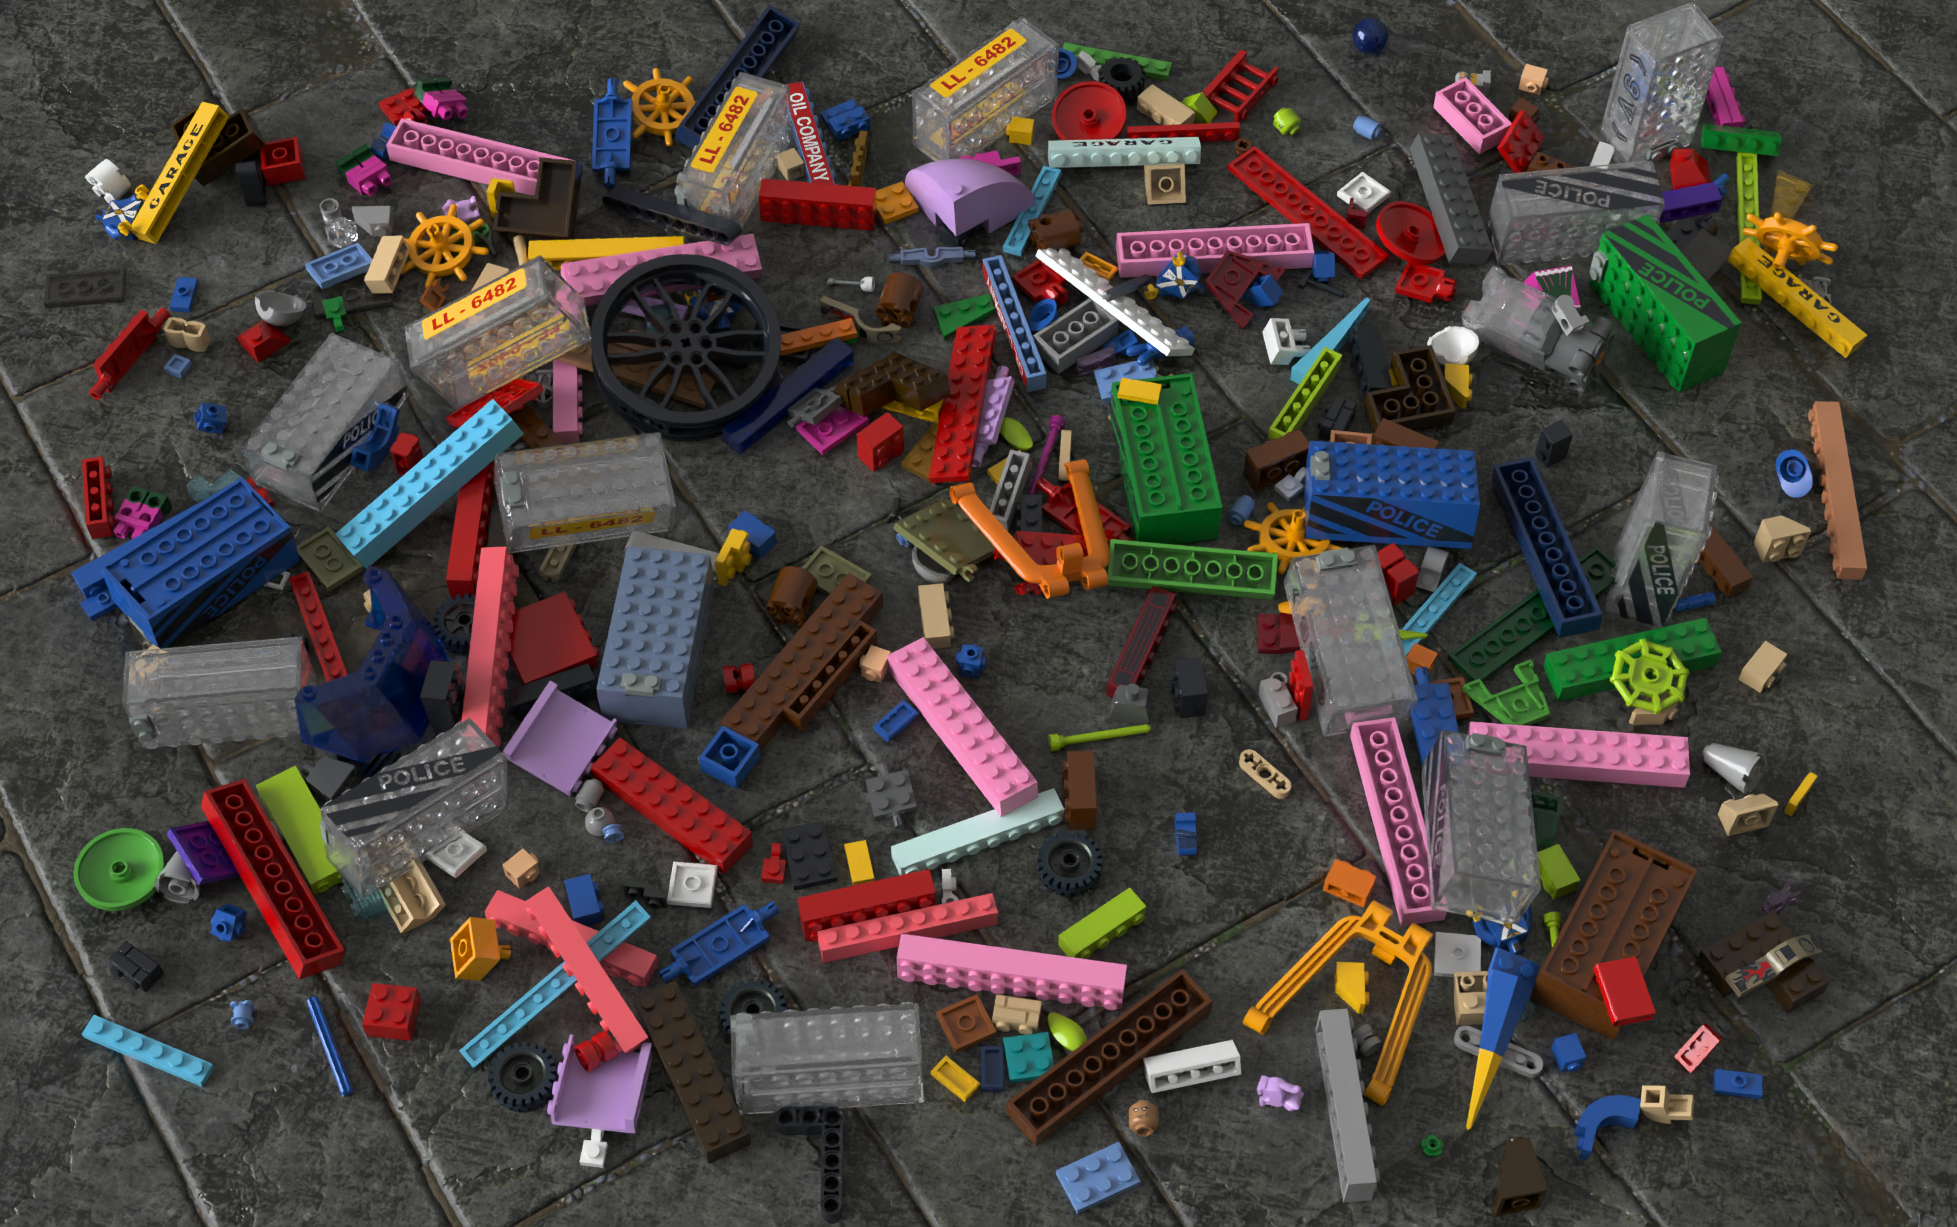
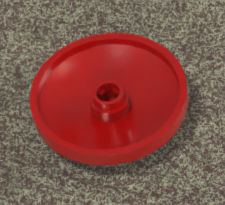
[1052,81,1127,140]
[1376,201,1445,265]

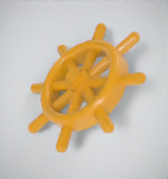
[623,68,697,147]
[401,204,489,288]
[1742,212,1838,270]
[1243,502,1343,574]

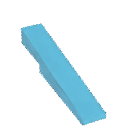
[1290,298,1370,384]

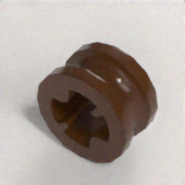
[1234,138,1252,156]

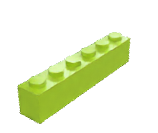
[1267,347,1342,441]

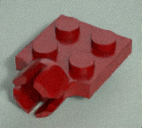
[378,88,429,126]
[1011,259,1068,309]
[1395,262,1457,303]

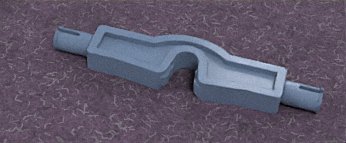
[888,247,975,267]

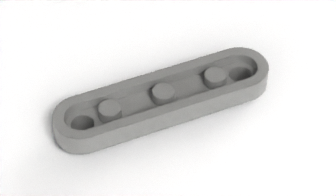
[1454,1026,1543,1078]

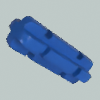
[1674,592,1716,611]

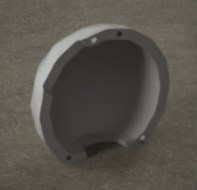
[255,290,306,327]
[912,546,954,583]

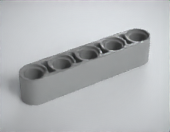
[624,531,719,580]

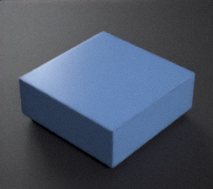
[164,354,193,379]

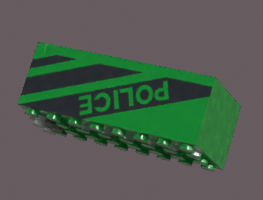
[1589,214,1742,393]
[1110,373,1222,545]

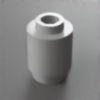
[575,779,605,812]

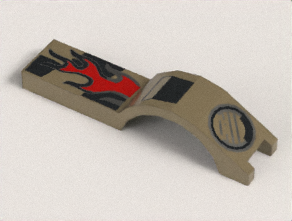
[820,296,902,344]
[1725,934,1823,997]

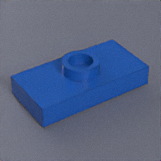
[170,277,199,312]
[80,588,118,621]
[873,700,919,743]
[1714,1069,1762,1099]

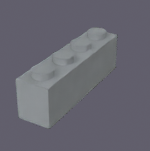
[990,450,1031,532]

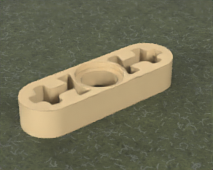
[1058,430,1072,481]
[1239,749,1291,799]

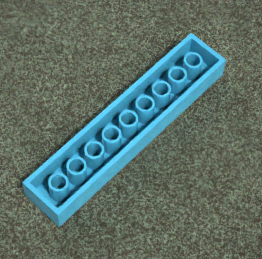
[336,399,524,569]

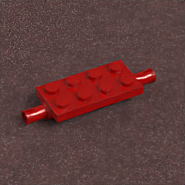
[89,307,171,400]
[1035,477,1134,547]
[993,531,1108,566]

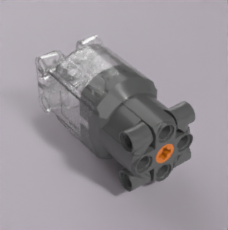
[1462,266,1614,392]

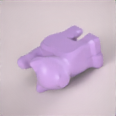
[442,196,481,225]
[1257,1075,1304,1111]

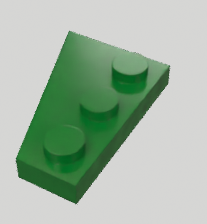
[933,294,995,341]

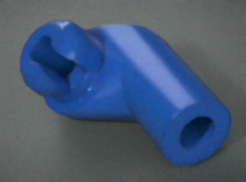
[1714,173,1729,197]

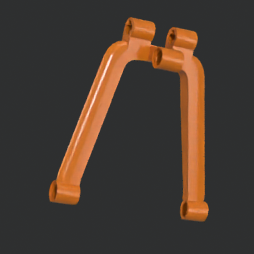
[950,459,1111,599]

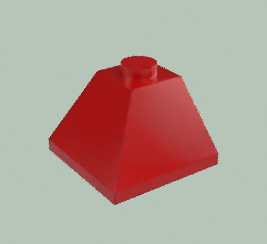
[1669,148,1711,190]
[235,320,291,363]

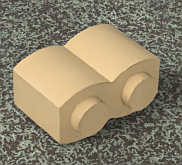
[163,317,211,352]

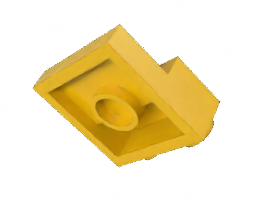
[716,528,752,586]

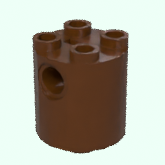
[1028,208,1083,251]
[875,272,924,328]
[765,566,818,626]

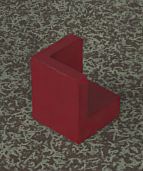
[1346,198,1367,229]

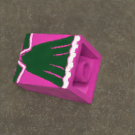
[1524,265,1581,313]

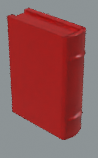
[1593,956,1656,1027]

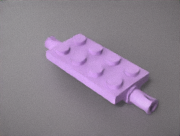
[972,366,1015,467]

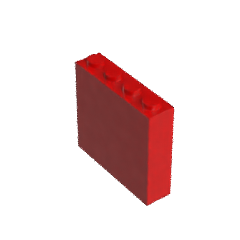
[508,592,600,685]

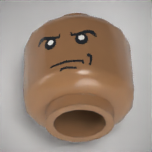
[1129,1100,1159,1137]

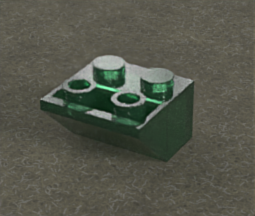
[1509,788,1563,847]

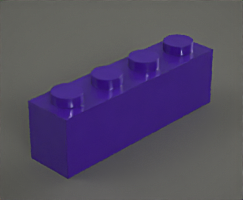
[1639,182,1722,223]

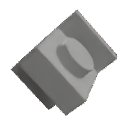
[1416,546,1450,592]

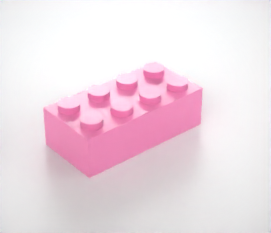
[1433,77,1512,155]

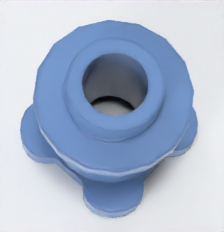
[230,1000,256,1029]

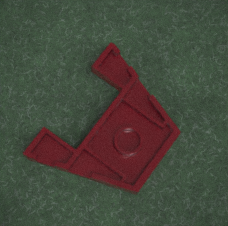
[1205,250,1286,330]

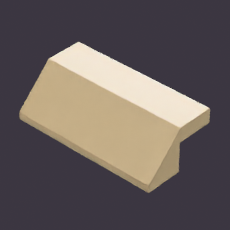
[366,837,446,933]

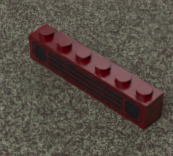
[1106,586,1178,698]

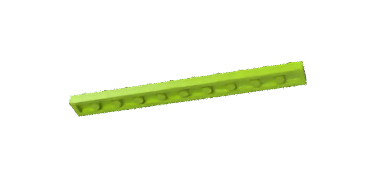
[1736,152,1762,305]

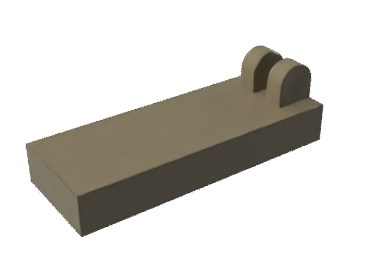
[539,534,579,583]

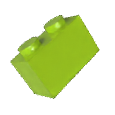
[1532,844,1581,900]

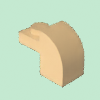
[1640,1086,1695,1124]

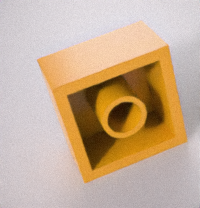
[450,917,511,981]

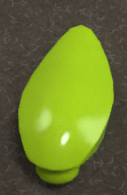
[1000,417,1033,451]
[1048,1012,1087,1051]

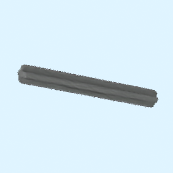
[1102,274,1152,302]

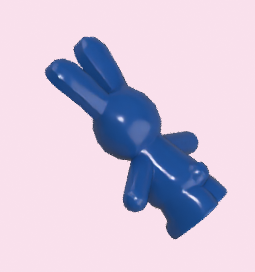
[1126,326,1195,366]

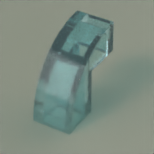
[186,469,241,502]

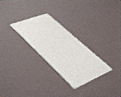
[1590,142,1616,171]

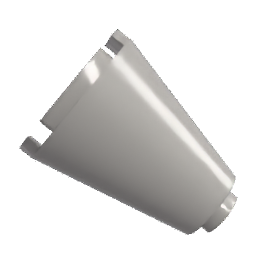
[1702,743,1767,794]
[155,851,201,904]

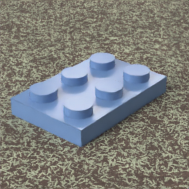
[305,243,372,289]
[1094,360,1158,404]
[1056,1142,1141,1214]

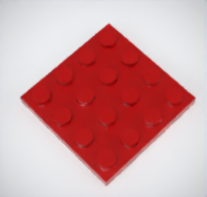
[445,376,544,428]

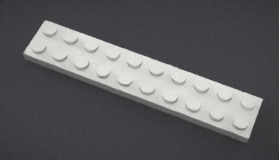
[1036,248,1195,356]

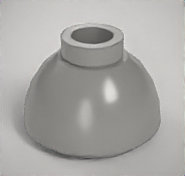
[585,807,616,836]

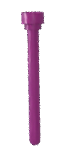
[1028,415,1066,495]

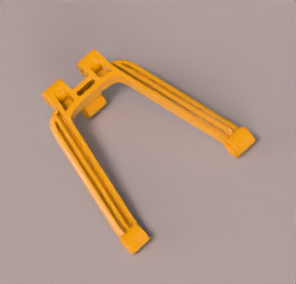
[1243,900,1433,1106]

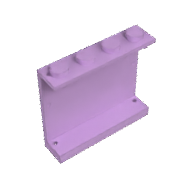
[503,681,618,796]
[547,1034,653,1134]

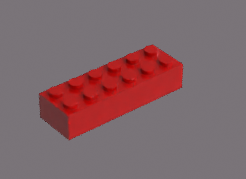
[758,178,877,231]
[798,869,936,942]

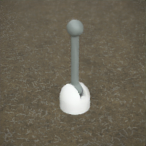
[828,277,875,292]

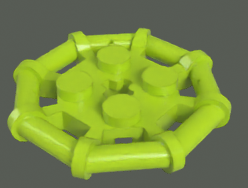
[1610,639,1690,714]

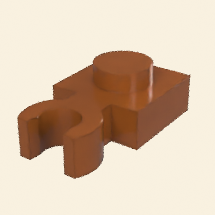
[419,277,449,313]

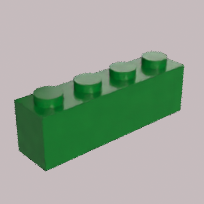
[1700,124,1782,156]

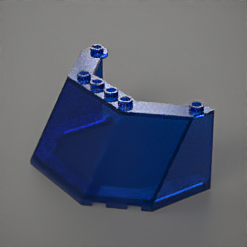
[294,565,450,762]

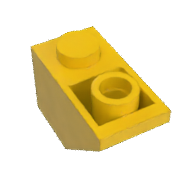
[1443,363,1472,409]
[1335,962,1369,1014]

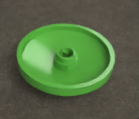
[74,828,166,911]

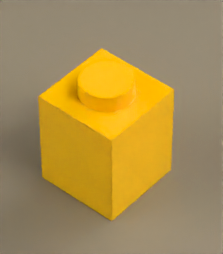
[1006,117,1034,145]

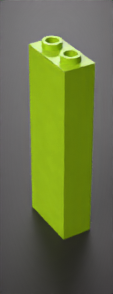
[256,765,355,895]

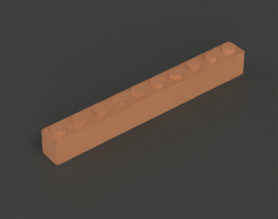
[1808,401,1867,580]

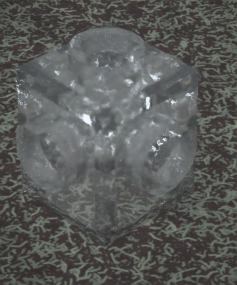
[325,217,358,248]

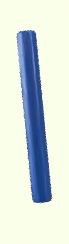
[307,996,354,1096]

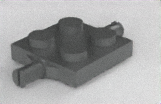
[787,383,843,428]
[865,762,918,830]

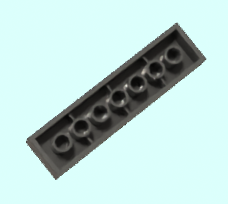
[1409,133,1493,265]

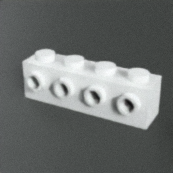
[1143,1040,1241,1093]

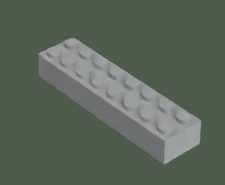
[1315,1009,1380,1203]

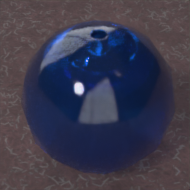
[1352,18,1389,54]

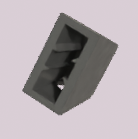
[1109,683,1152,725]
[301,757,358,808]

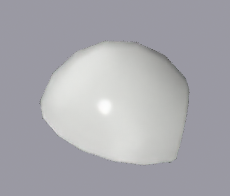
[1427,326,1479,366]

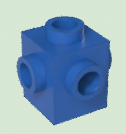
[194,402,227,434]
[955,644,987,679]
[211,903,247,942]

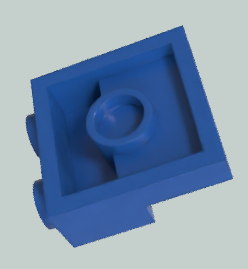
[820,99,870,142]

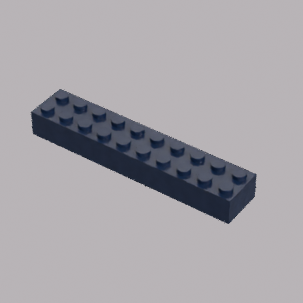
[675,5,801,152]
[1492,457,1603,638]

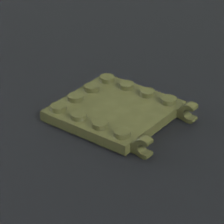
[893,498,1007,582]

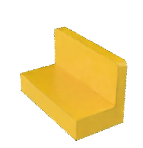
[486,178,516,218]

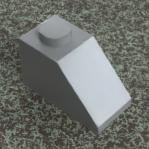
[352,206,394,237]

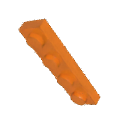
[780,318,857,356]

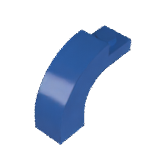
[350,402,401,472]
[1574,1095,1641,1161]

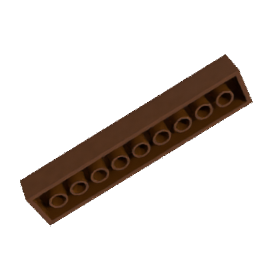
[720,572,884,751]
[1006,969,1213,1147]

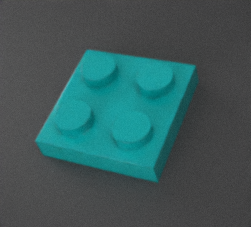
[1003,1032,1054,1084]

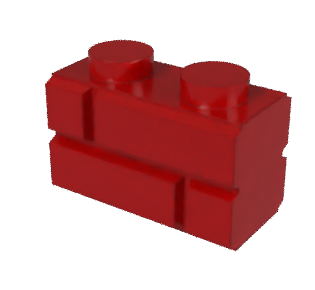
[390,432,423,476]

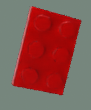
[1497,110,1545,176]
[1287,650,1314,721]

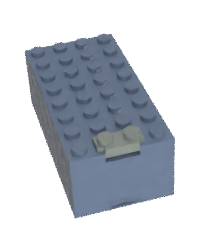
[596,547,715,729]

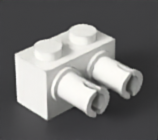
[1262,318,1311,365]

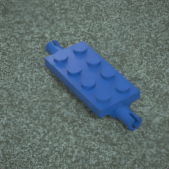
[592,78,633,188]
[1405,667,1465,789]
[658,901,780,987]

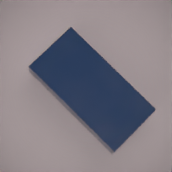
[981,1046,1004,1092]

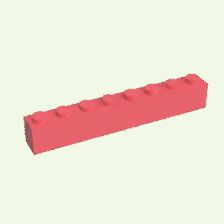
[525,886,649,1056]
[484,890,659,987]
[817,893,998,963]

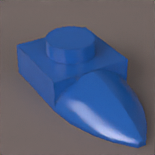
[1099,328,1139,356]

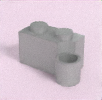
[1258,672,1298,728]

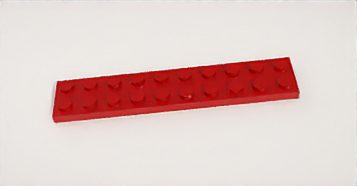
[1227,146,1389,280]
[928,324,997,483]

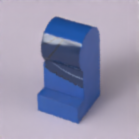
[370,122,397,160]
[1174,813,1197,856]

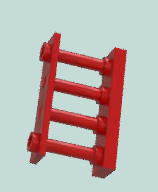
[1202,49,1279,123]

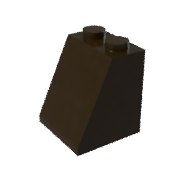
[1493,1137,1548,1217]

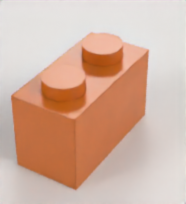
[1323,859,1377,908]

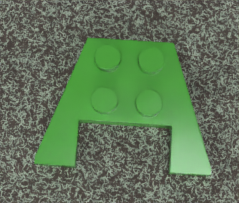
[1462,659,1550,726]

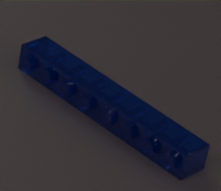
[722,337,854,455]

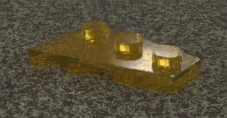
[1770,169,1813,219]

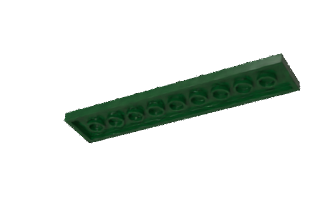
[1447,545,1627,682]

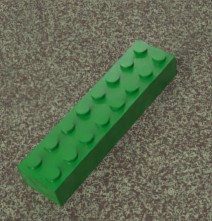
[1543,618,1722,702]

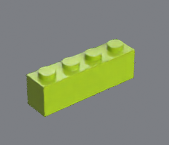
[1058,887,1146,959]

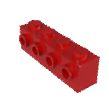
[82,456,116,539]

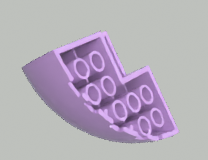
[905,159,1036,236]

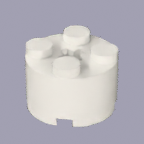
[85,159,132,203]

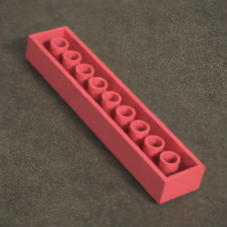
[460,547,519,752]

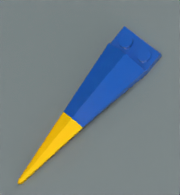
[1466,948,1540,1130]

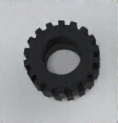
[1098,57,1145,106]

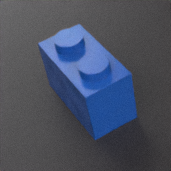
[728,510,777,559]
[564,874,605,926]

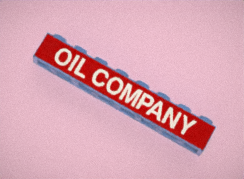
[781,81,839,185]
[983,255,1046,393]

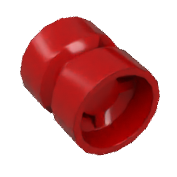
[723,663,755,694]
[574,1031,618,1073]

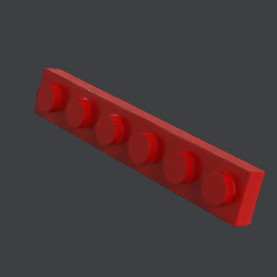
[1126,122,1240,142]

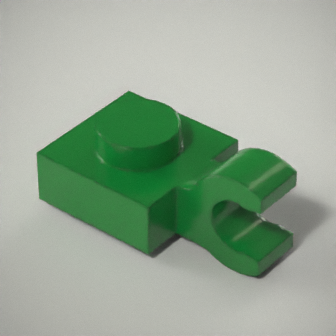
[322,296,347,332]

